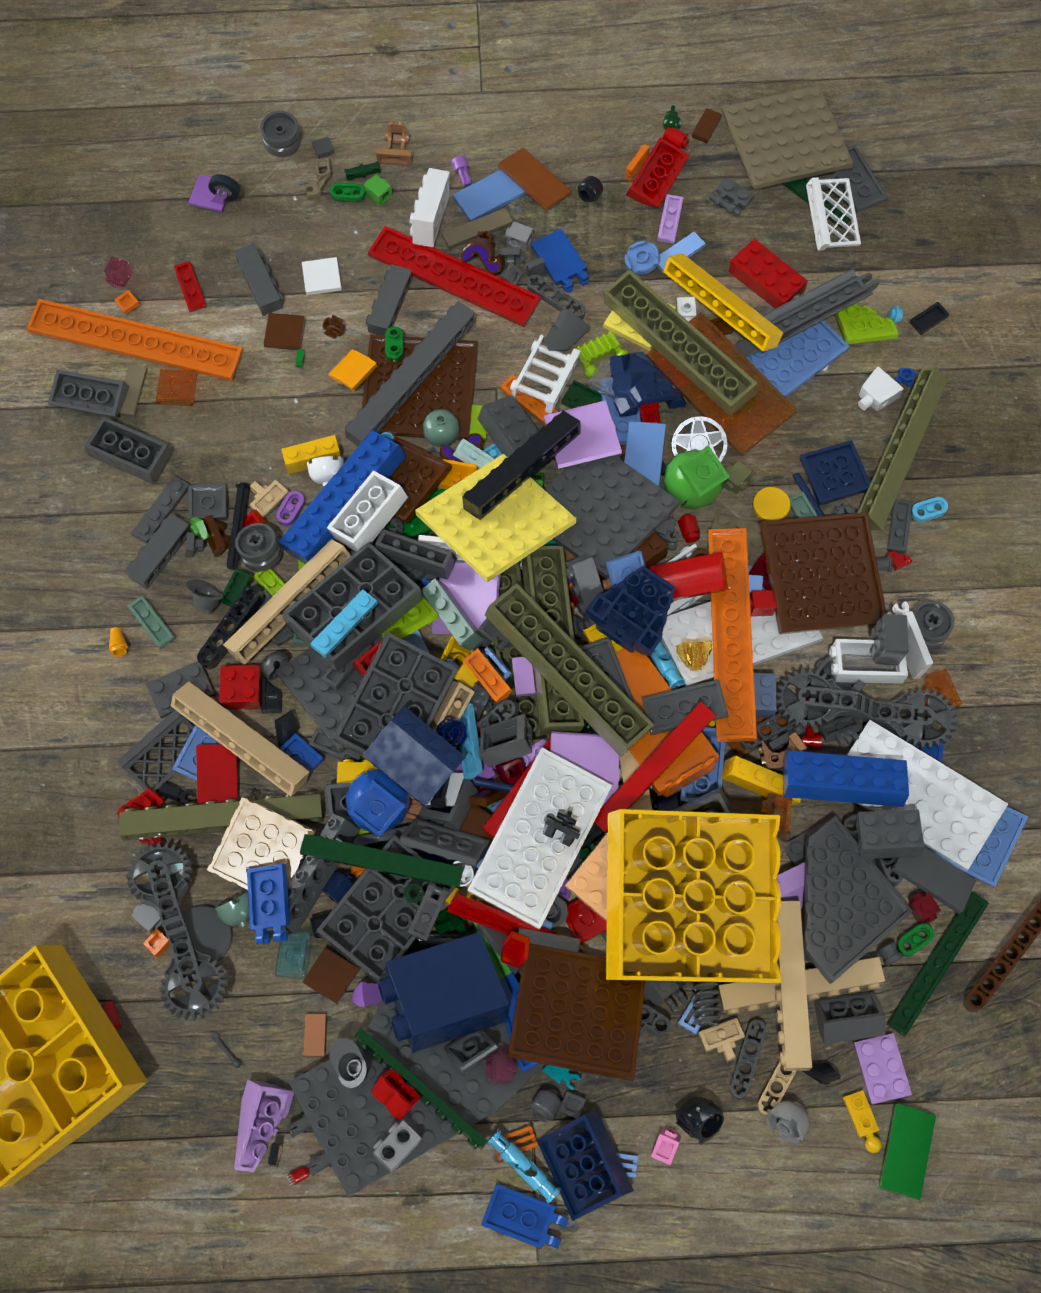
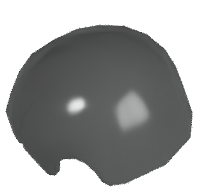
[261,651,289,681]

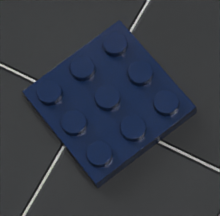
[800,440,870,506]

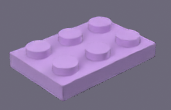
[853,1033,912,1105]

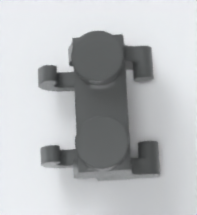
[655,517,679,551]

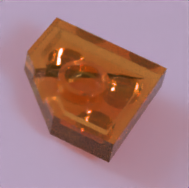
[922,669,962,718]

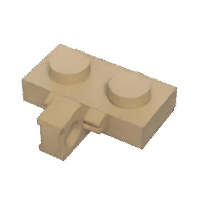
[250,480,289,519]
[698,1018,745,1062]

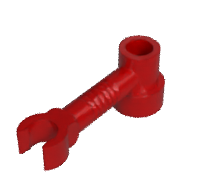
[802,699,822,750]

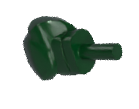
[663,105,682,129]

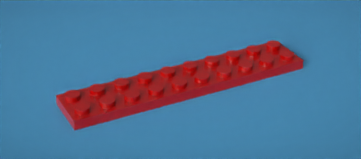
[368,226,541,327]

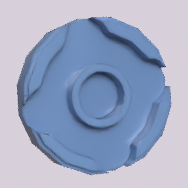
[625,241,660,275]

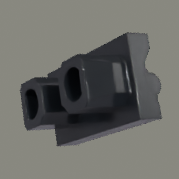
[543,810,580,847]

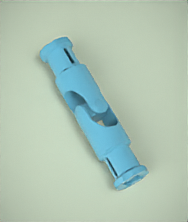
[650,641,685,690]
[487,1129,561,1203]

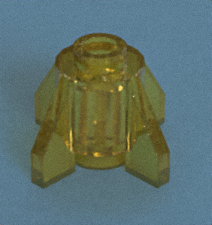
[676,641,712,671]

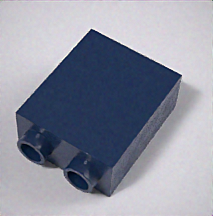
[377,932,509,1053]

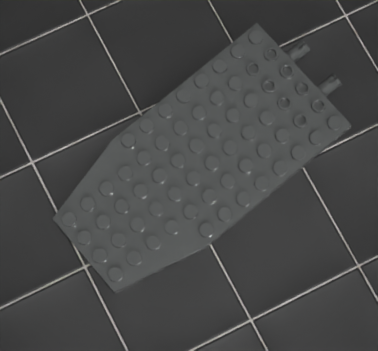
[287,979,546,1197]

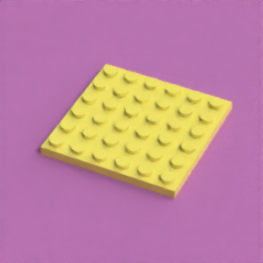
[415,454,576,582]

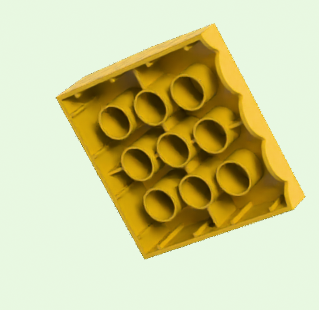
[606,809,781,983]

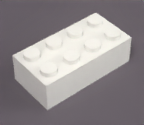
[410,168,450,247]
[327,470,408,552]

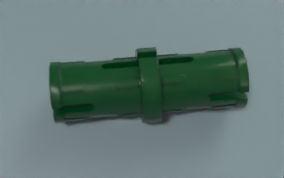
[344,161,381,181]

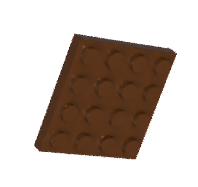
[388,437,452,524]

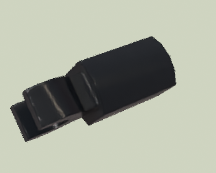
[159,782,196,805]

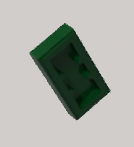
[219,568,254,607]

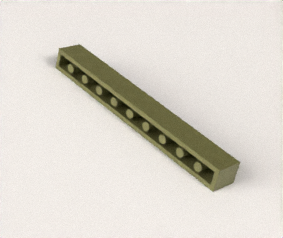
[858,367,948,531]
[119,792,323,841]

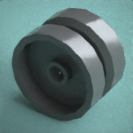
[260,111,301,157]
[235,523,282,572]
[913,600,955,649]

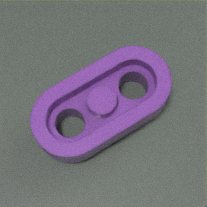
[276,491,305,526]

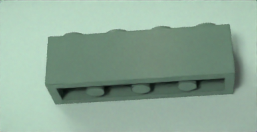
[421,578,485,651]

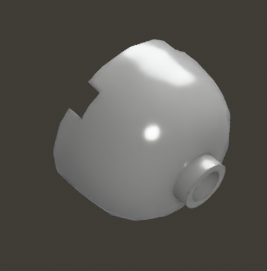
[766,1101,810,1144]

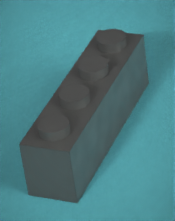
[234,243,283,316]
[366,264,412,335]
[126,514,192,590]
[375,529,455,580]
[565,554,604,629]

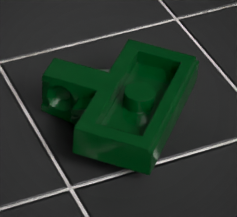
[433,908,468,936]

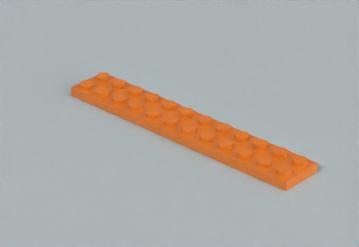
[26,299,243,381]
[708,528,757,742]

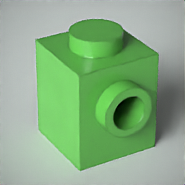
[364,175,392,207]

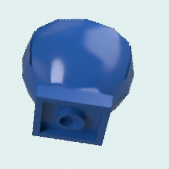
[346,769,410,837]

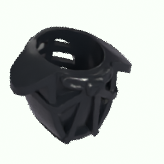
[675,1097,724,1145]

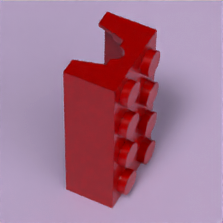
[729,238,808,309]

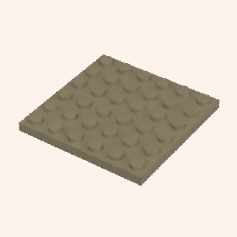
[722,86,853,190]

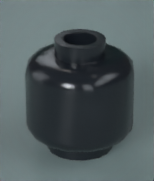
[578,176,603,202]

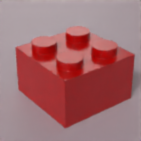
[219,665,262,710]

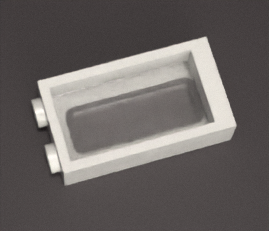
[829,639,908,684]

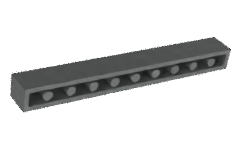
[345,301,476,446]

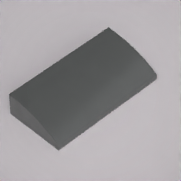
[48,370,129,417]

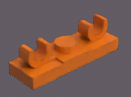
[463,648,513,704]

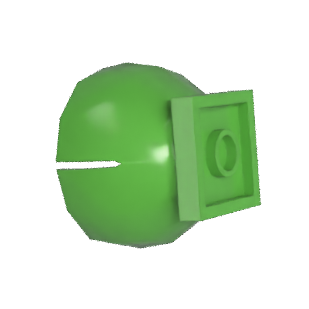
[663,446,730,510]

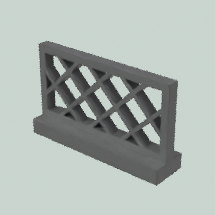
[118,710,194,792]

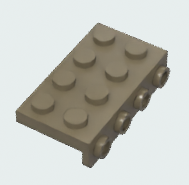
[706,513,765,566]

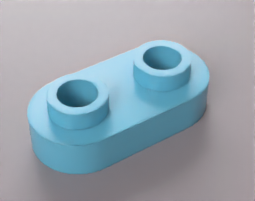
[911,497,948,522]

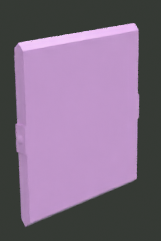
[544,400,622,469]
[431,561,501,634]
[550,731,620,808]

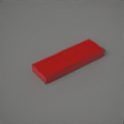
[173,261,206,312]

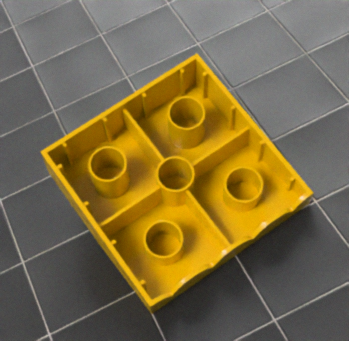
[0,944,148,1188]

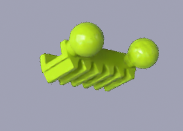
[576,331,629,379]

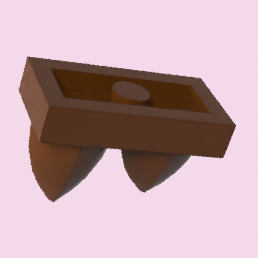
[203,515,231,557]

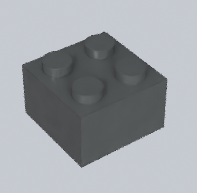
[871,614,909,666]

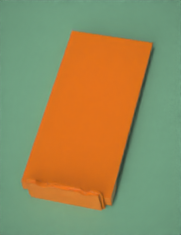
[615,649,719,797]

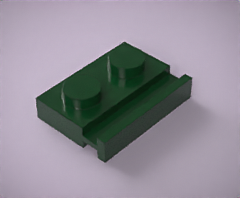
[561,380,602,409]

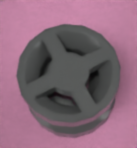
[877,942,904,967]

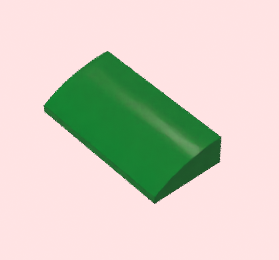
[878,1103,936,1201]

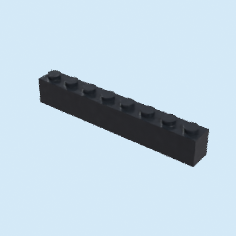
[462,410,581,520]

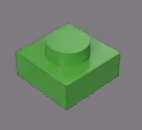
[190,517,209,540]

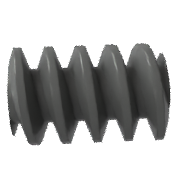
[693,982,720,1026]

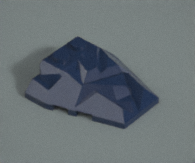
[610,351,687,417]
[586,566,675,656]

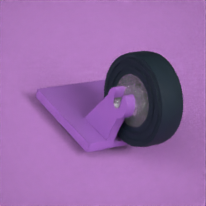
[188,174,241,212]

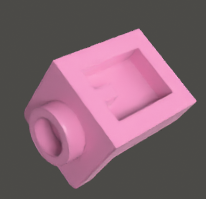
[651,1128,681,1165]

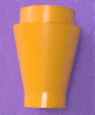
[109,627,128,657]

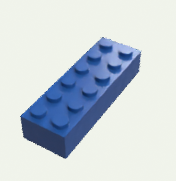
[783,750,909,807]

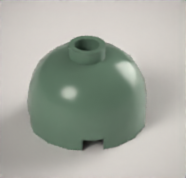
[423,409,460,447]
[214,892,250,928]

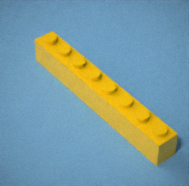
[663,253,784,352]

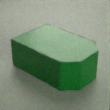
[296,349,305,368]

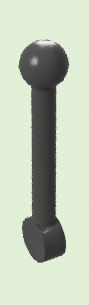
[211,1033,241,1068]

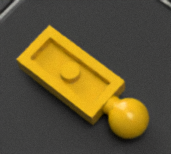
[843,1090,882,1154]

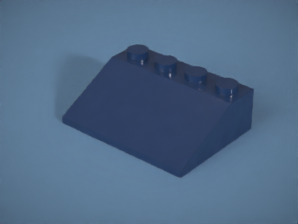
[362,705,465,807]
[537,1111,634,1221]

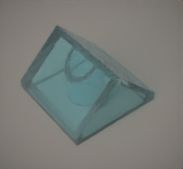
[275,933,312,979]

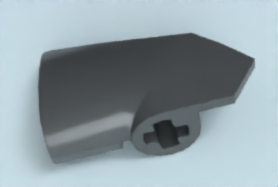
[544,310,591,351]

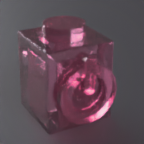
[104,256,132,287]
[486,1051,517,1084]

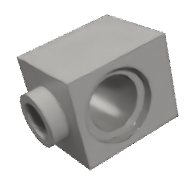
[505,221,533,252]
[131,903,163,934]

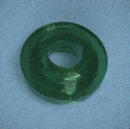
[403,883,424,904]

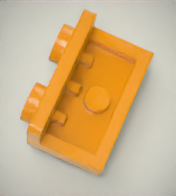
[437,459,478,489]

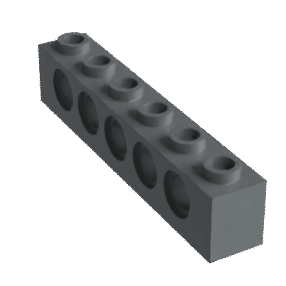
[285,814,359,934]

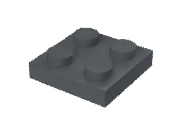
[188,483,227,522]

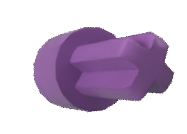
[451,155,472,186]

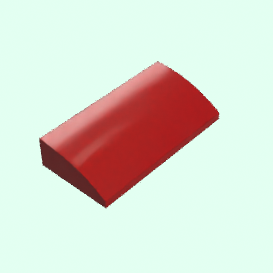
[626,137,689,208]
[649,552,729,601]

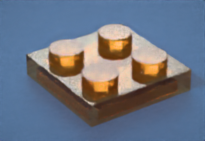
[156,369,198,406]

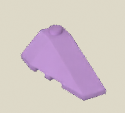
[777,862,805,909]
[234,1080,294,1172]

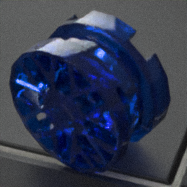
[436,718,467,748]

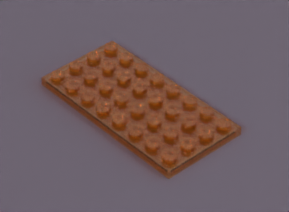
[646,312,797,456]

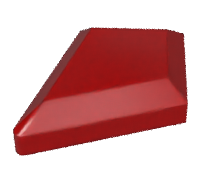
[126,788,165,810]

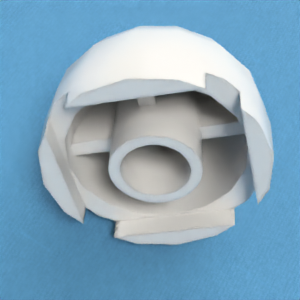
[307,456,344,487]

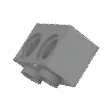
[373,1120,422,1173]

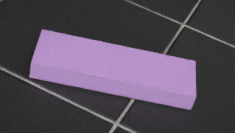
[657,194,684,244]

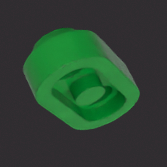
[330,182,365,202]
[385,326,404,362]
[897,924,934,957]

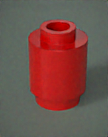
[663,127,689,149]
[678,514,701,543]

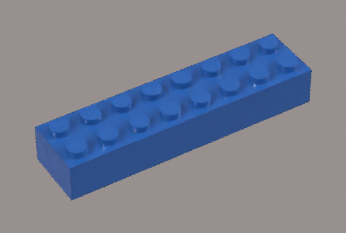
[278,430,406,564]

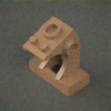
[376,121,412,166]
[758,732,807,772]

